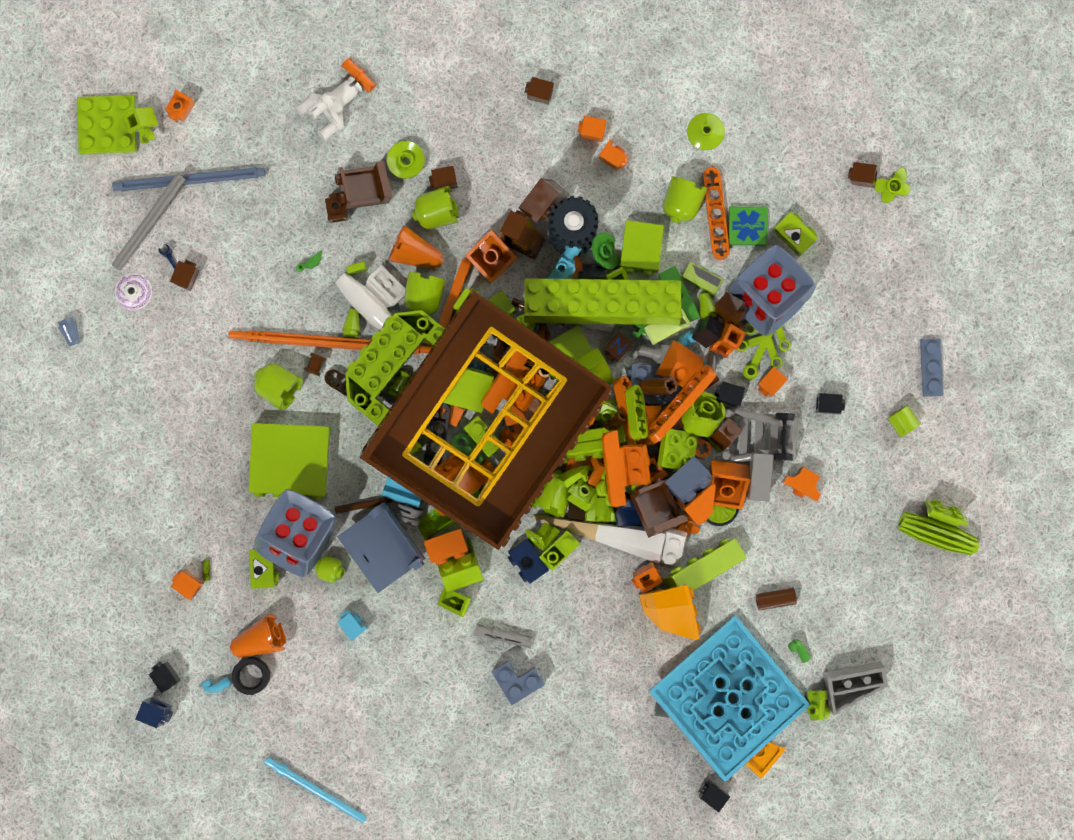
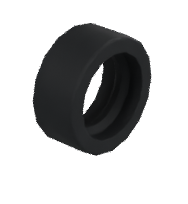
[232,657,270,695]

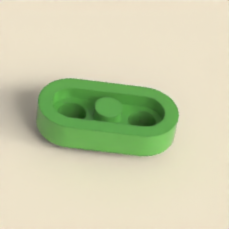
[452,433,484,465]

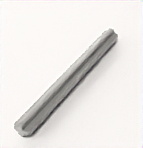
[112,174,185,270]

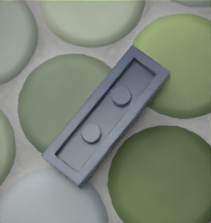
[920,339,943,397]

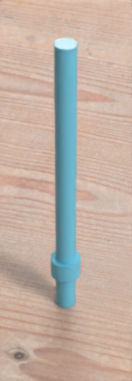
[264,757,367,823]

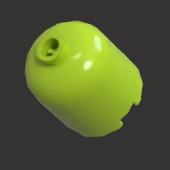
[662,176,707,224]
[412,186,459,229]
[404,271,445,315]
[254,363,303,410]
[531,469,570,518]

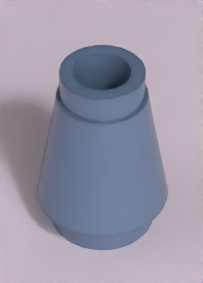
[58,317,80,347]

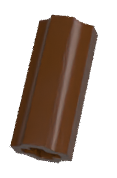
[640,376,678,395]
[755,588,797,611]

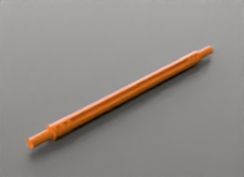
[229,330,433,355]

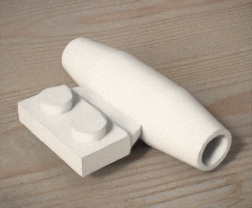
[335,265,405,331]

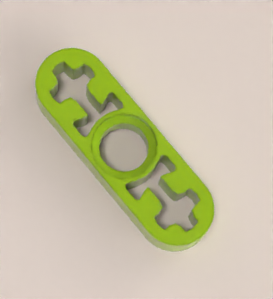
[625,385,648,441]

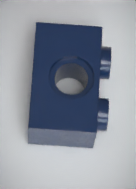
[507,539,549,584]
[135,697,173,729]

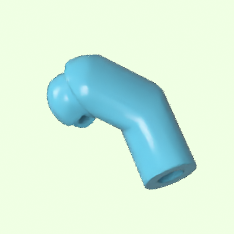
[677,331,696,347]
[202,677,231,693]

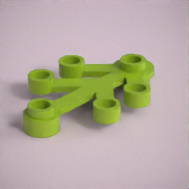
[737,323,791,380]

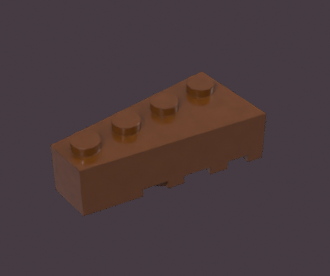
[518,178,569,223]
[500,210,545,260]

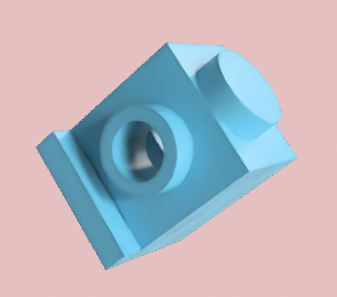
[337,609,368,641]

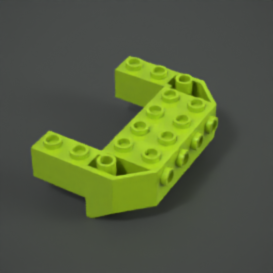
[345,310,445,426]

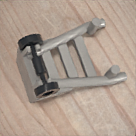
[715,407,798,463]

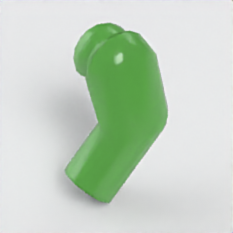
[788,639,811,663]

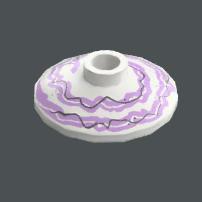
[115,273,152,310]

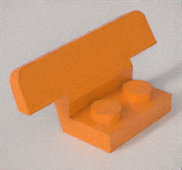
[481,351,546,414]
[601,430,651,507]
[434,454,494,516]

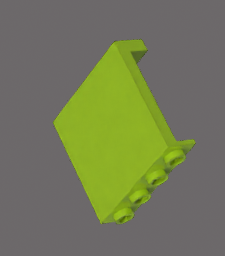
[248,423,331,500]

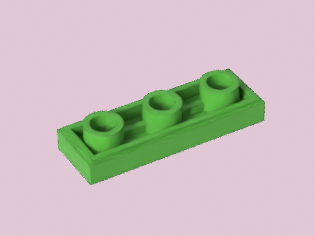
[658,266,700,322]

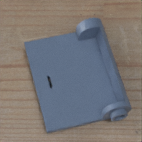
[337,502,426,593]

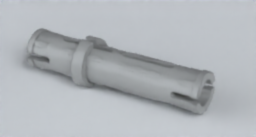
[474,624,533,648]

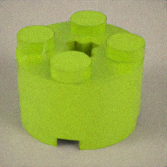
[681,392,726,437]

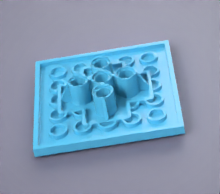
[648,615,810,782]

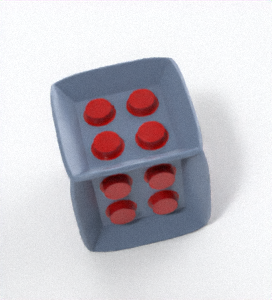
[728,245,816,336]
[254,489,337,578]

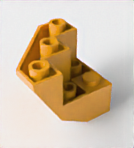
[638,584,702,640]

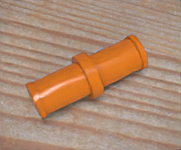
[341,58,376,93]

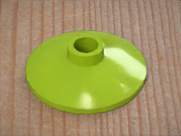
[687,113,725,150]
[387,141,425,179]

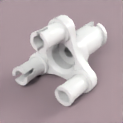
[295,76,362,142]

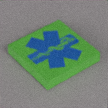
[729,206,768,246]

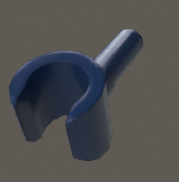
[158,244,177,270]

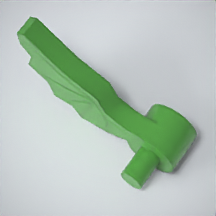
[296,250,322,272]

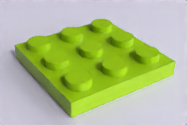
[77,95,137,155]

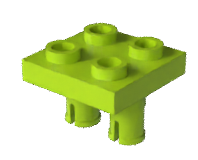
[657,429,698,470]

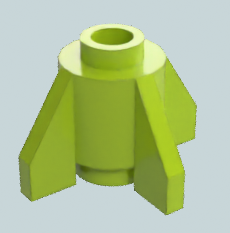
[585,495,616,523]

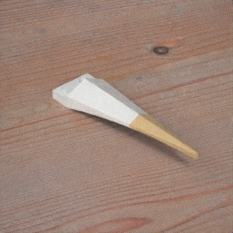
[532,514,687,567]

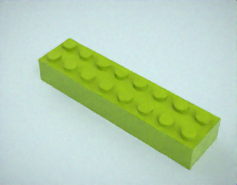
[524,278,681,325]

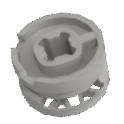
[394,502,424,526]

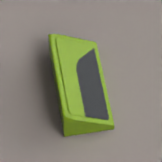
[681,262,723,296]

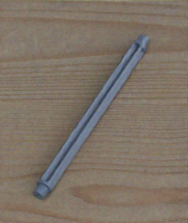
[112,167,265,192]

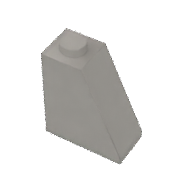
[746,449,774,502]

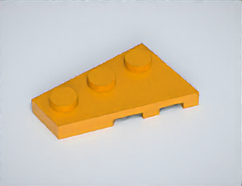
[745,742,786,779]

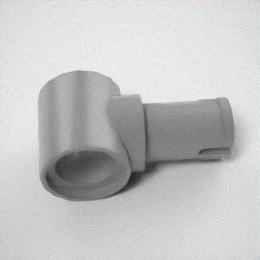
[637,344,670,365]

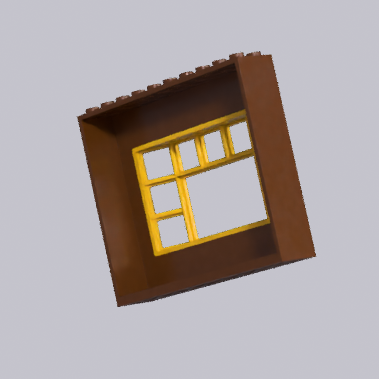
[359,289,612,550]

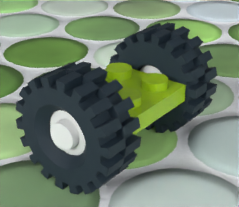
[549,196,599,256]

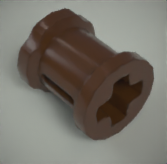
[304,352,327,377]

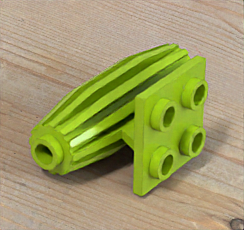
[897,499,980,556]

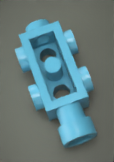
[546,245,582,279]

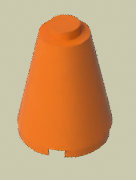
[389,226,444,270]
[230,614,286,658]

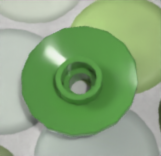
[591,233,621,270]

